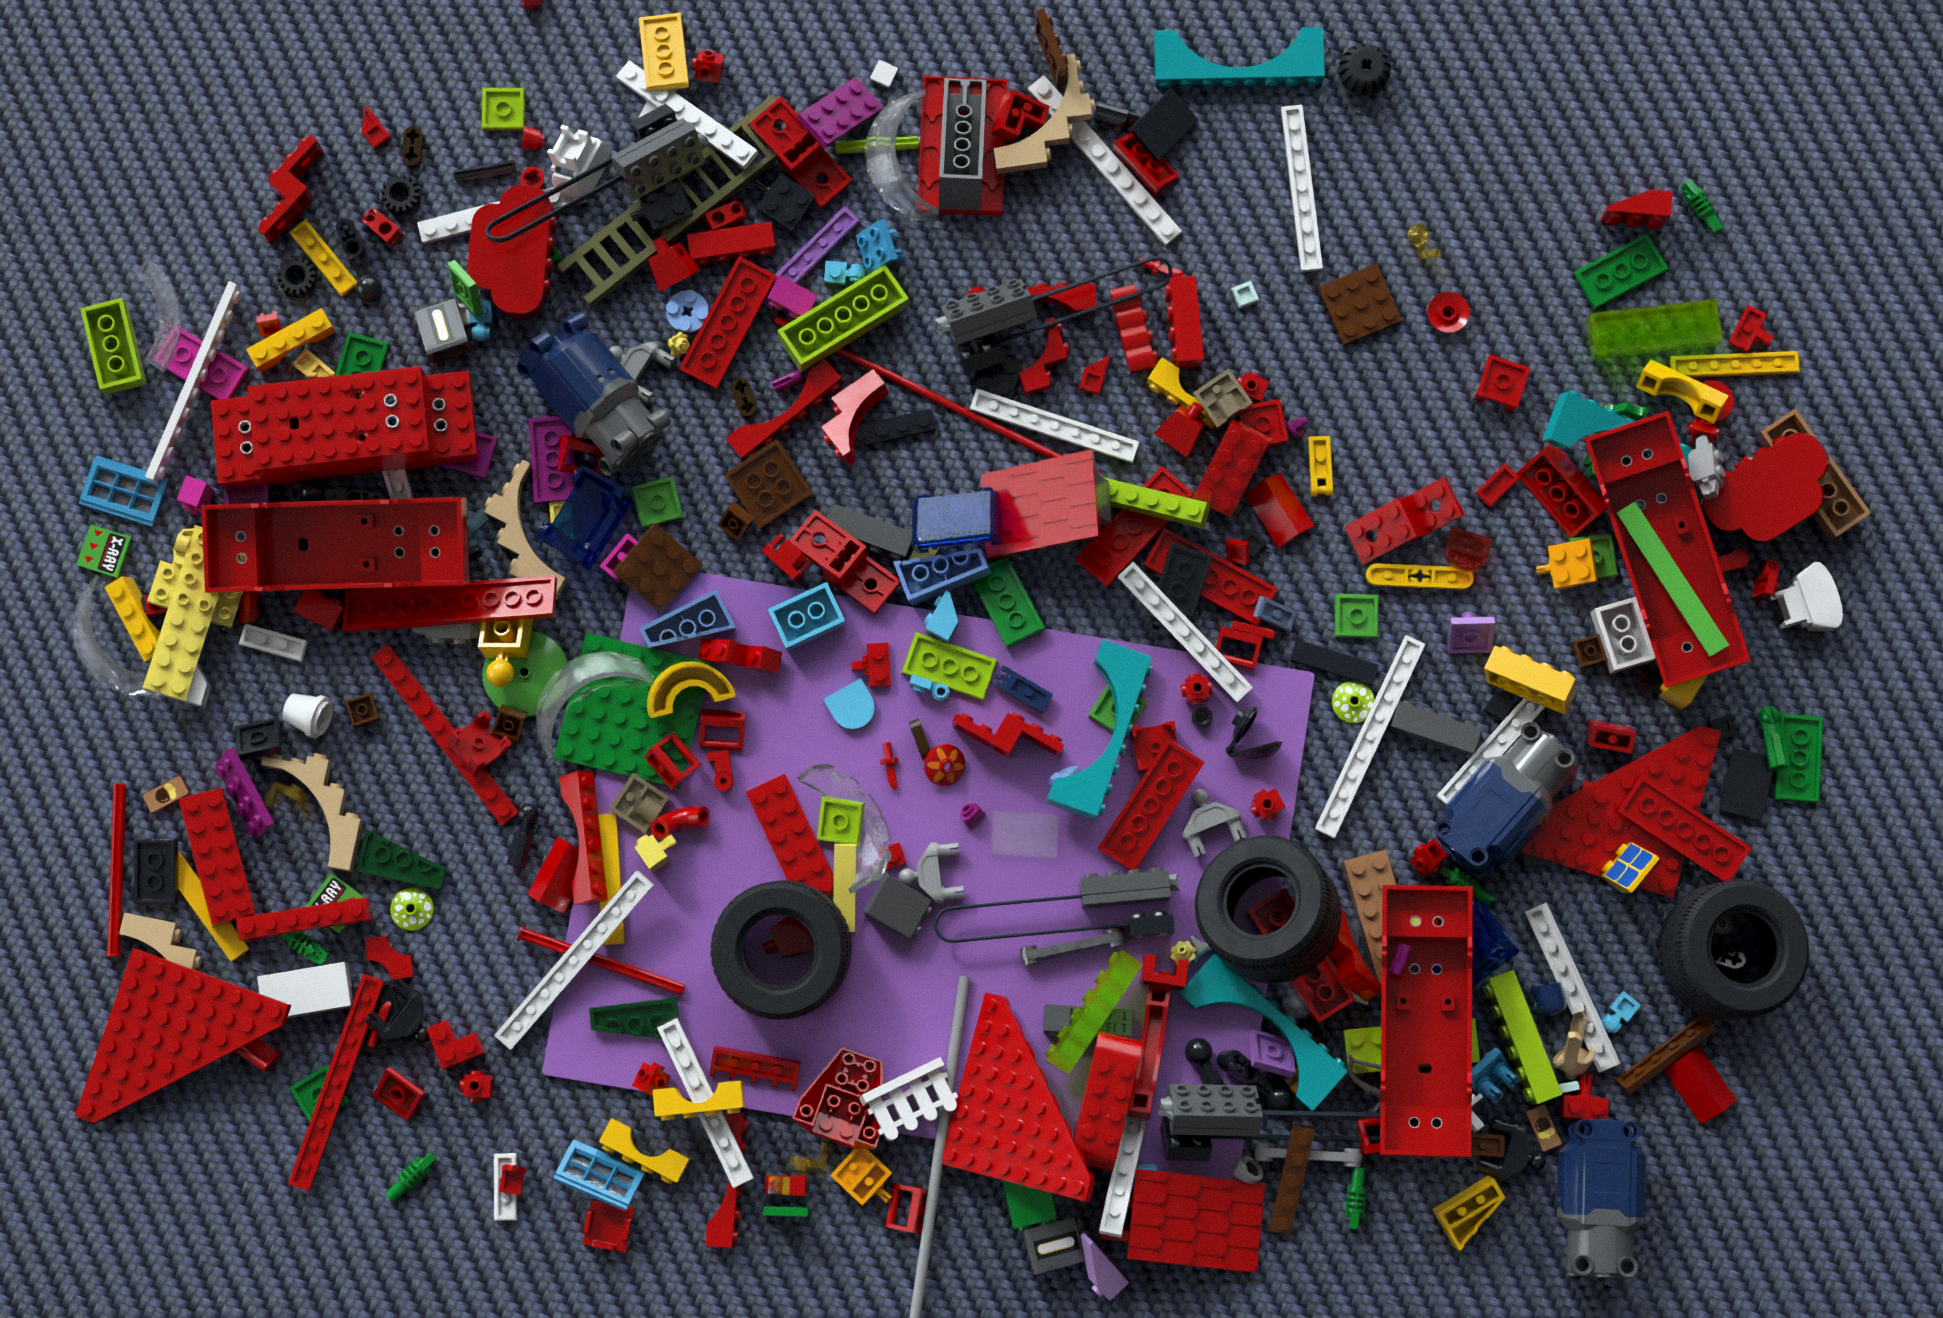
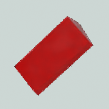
[1113,133,1179,198]
[1244,472,1315,549]
[527,836,579,914]
[1663,1045,1737,1124]

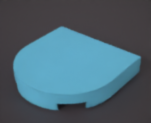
[823,678,875,730]

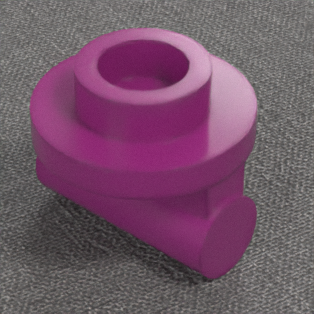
[1286,417,1309,438]
[960,803,986,829]

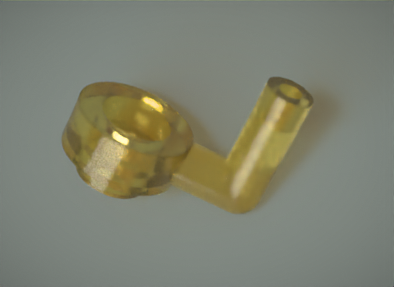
[1407,223,1441,259]
[263,782,306,807]
[789,1142,830,1171]

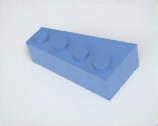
[893,548,992,606]
[639,589,736,648]

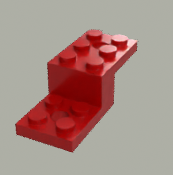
[749,96,853,209]
[258,134,324,246]
[1344,477,1465,565]
[789,510,901,615]
[952,712,1065,759]

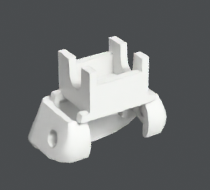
[547,125,611,201]
[1769,562,1843,632]

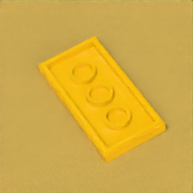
[639,13,689,92]

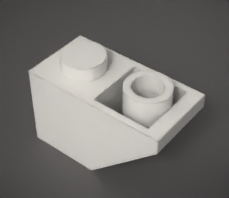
[179,662,211,708]

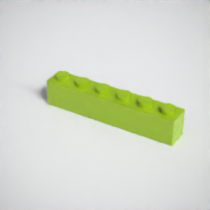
[1103,477,1210,529]

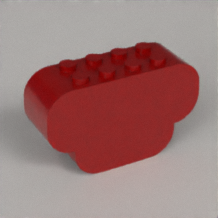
[467,185,558,319]
[1703,433,1829,541]
[1073,1031,1142,1172]

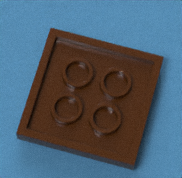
[1034,8,1069,88]
[1318,263,1402,346]
[724,439,813,529]
[612,523,703,614]

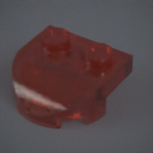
[1444,526,1493,572]

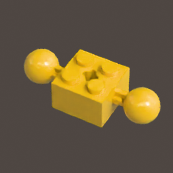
[478,619,533,687]

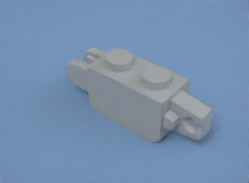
[1688,435,1725,500]
[411,623,482,645]

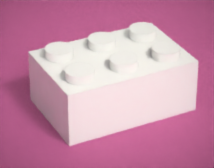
[1590,597,1656,674]

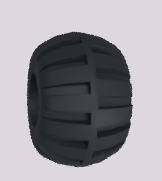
[1338,43,1391,96]

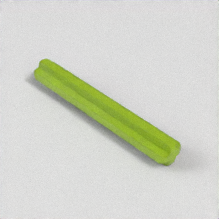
[835,136,919,154]

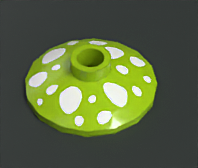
[1332,681,1375,724]
[390,887,434,931]

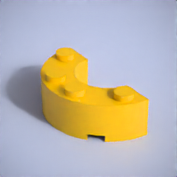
[647,661,736,718]

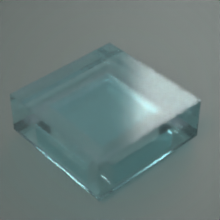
[467,509,488,531]

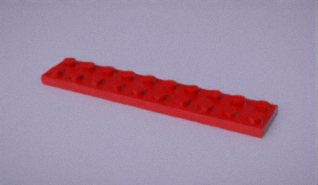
[342,575,557,632]

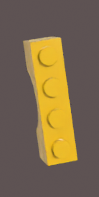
[246,308,336,373]
[1147,357,1219,429]
[1636,359,1728,424]
[104,576,160,662]
[653,1081,746,1121]
[599,1118,691,1185]

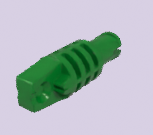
[1681,179,1724,235]
[1439,865,1495,906]
[279,931,330,965]
[385,1152,436,1203]
[1345,1167,1367,1229]

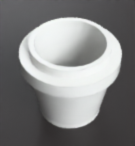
[282,693,333,739]

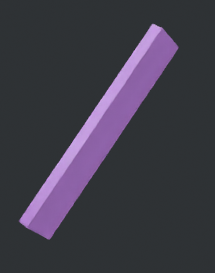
[763,206,860,310]

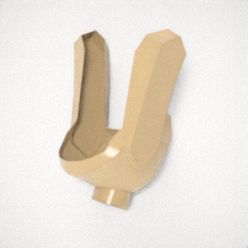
[1553,1011,1596,1080]

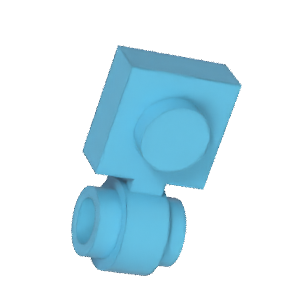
[824,261,866,285]
[470,301,493,342]
[909,674,950,702]
[1601,991,1641,1034]

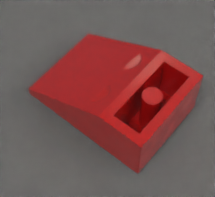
[1600,189,1673,229]

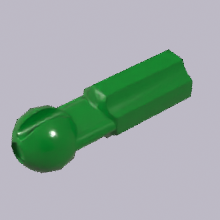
[1758,706,1790,771]

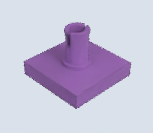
[1447,612,1495,654]
[1249,1029,1296,1078]

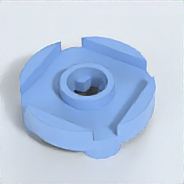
[666,290,709,334]

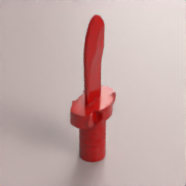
[1139,257,1184,277]
[880,742,899,790]
[367,1002,391,1048]

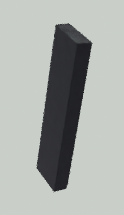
[1290,639,1379,686]

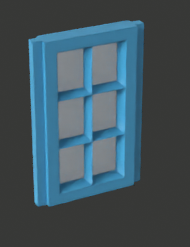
[79,455,170,527]
[553,1139,646,1211]

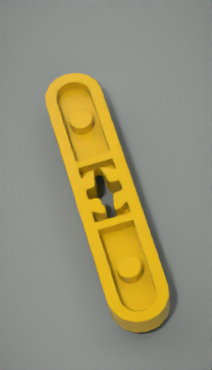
[1365,563,1474,590]

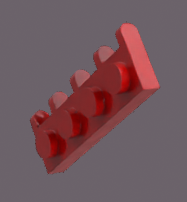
[709,1046,801,1091]

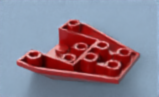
[792,1047,883,1149]

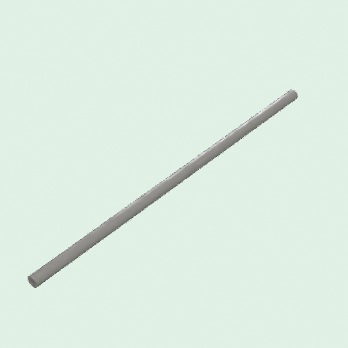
[909,976,970,1318]

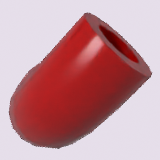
[650,806,710,839]

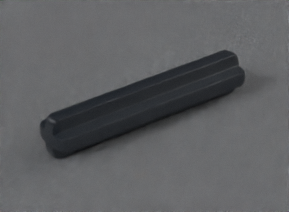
[453,160,516,182]

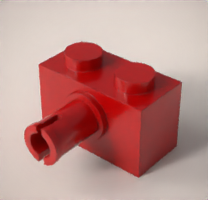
[1559,1074,1609,1120]

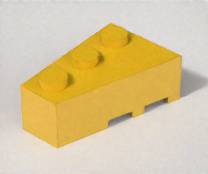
[1432,1176,1505,1251]

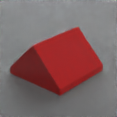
[372,1067,428,1121]

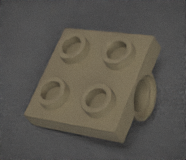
[1193,368,1253,429]
[609,773,669,833]

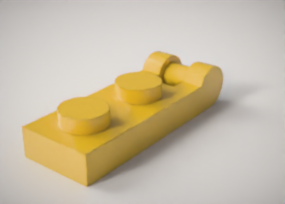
[1308,436,1333,497]

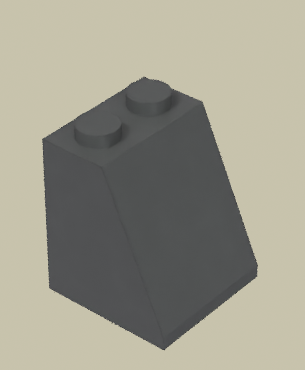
[864,873,933,940]

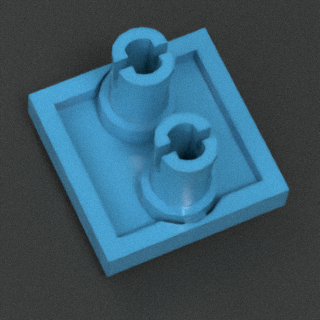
[856,219,904,275]
[1472,1047,1519,1103]

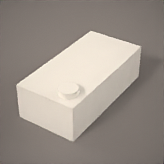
[257,962,353,1018]

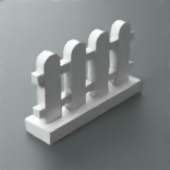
[859,1057,958,1141]

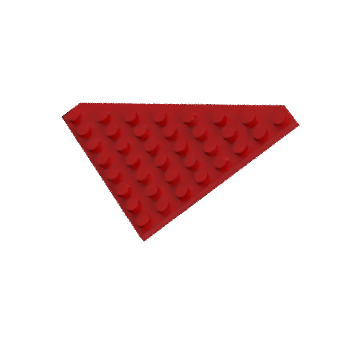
[1520,725,1721,898]
[75,948,292,1123]
[942,992,1095,1203]

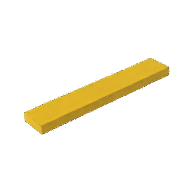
[1669,351,1800,378]
[598,813,625,946]
[178,850,250,962]

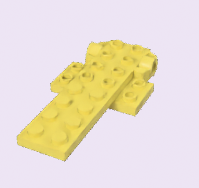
[142,525,245,702]

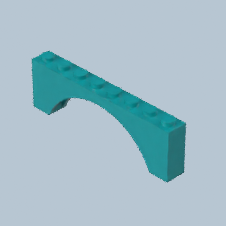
[1153,27,1325,88]
[1542,390,1703,504]
[1045,640,1153,821]
[1179,954,1348,1111]

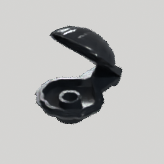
[1226,706,1283,759]

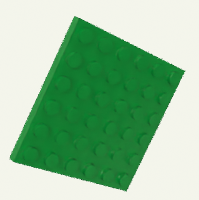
[553,633,712,789]

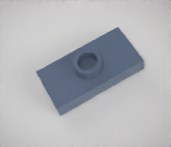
[1253,596,1297,632]

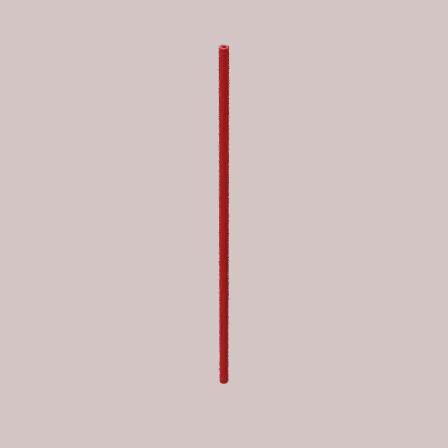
[774,315,1102,476]

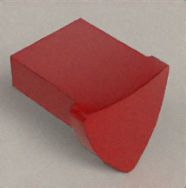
[499,1164,528,1195]

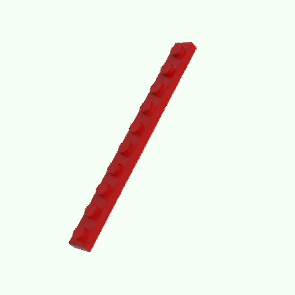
[371,644,518,826]
[288,974,385,1191]

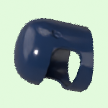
[1530,982,1567,1018]

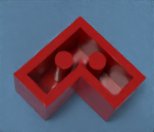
[991,89,1050,142]
[427,1020,486,1070]

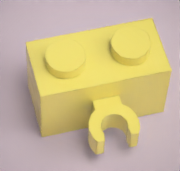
[634,835,677,873]

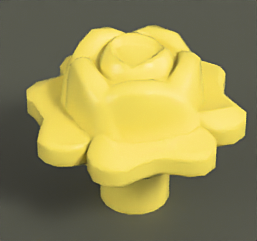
[668,332,690,358]
[1170,941,1196,964]

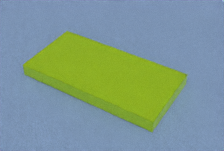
[902,632,997,701]

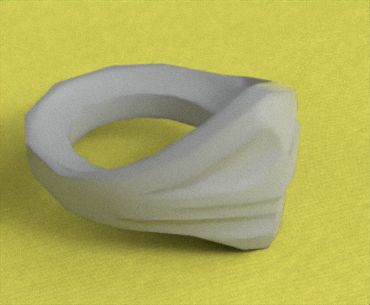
[1233,1156,1263,1184]

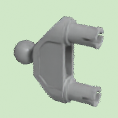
[609,342,676,405]
[1182,788,1247,858]
[898,842,965,905]

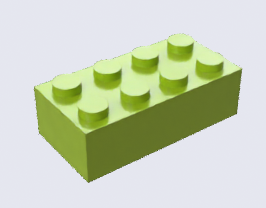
[80,298,147,395]

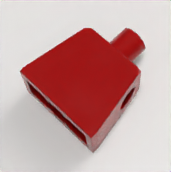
[649,236,700,291]
[1154,402,1206,457]
[761,916,815,958]

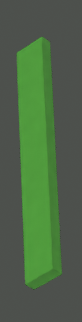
[1616,502,1729,658]

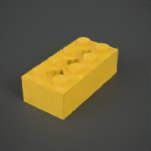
[1484,646,1577,715]

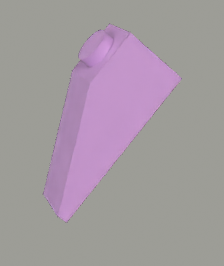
[1081,1233,1129,1301]

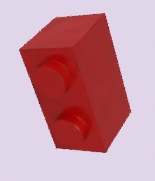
[293,589,344,633]
[1585,719,1636,754]

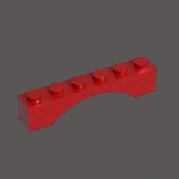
[967,282,1096,315]
[725,359,842,462]
[560,771,608,906]
[236,897,374,942]
[1128,983,1172,1120]
[705,1113,748,1248]

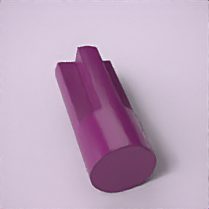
[771,369,803,392]
[1389,943,1411,977]

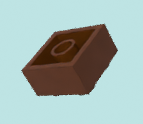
[717,502,755,541]
[1571,634,1607,669]
[345,693,381,728]
[492,704,527,741]

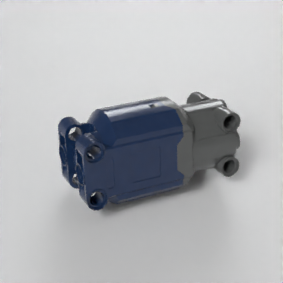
[517,312,671,476]
[1434,722,1580,882]
[1557,1119,1647,1278]

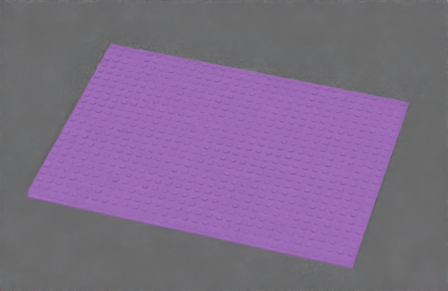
[542,572,1314,1181]

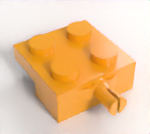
[1536,538,1598,590]
[830,1149,892,1206]

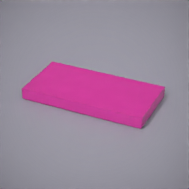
[153,326,250,400]

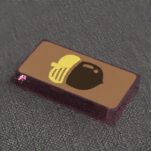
[141,775,191,815]
[1524,1103,1563,1153]

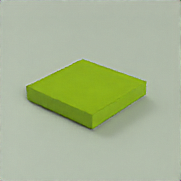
[481,88,525,131]
[817,796,865,846]

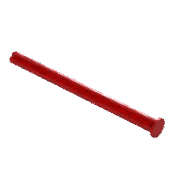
[105,783,126,958]
[517,925,686,995]

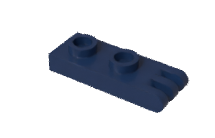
[992,665,1053,713]

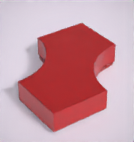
[365,936,414,980]

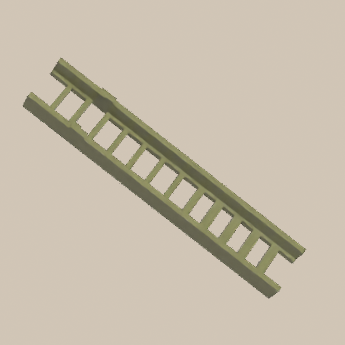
[557,95,778,309]

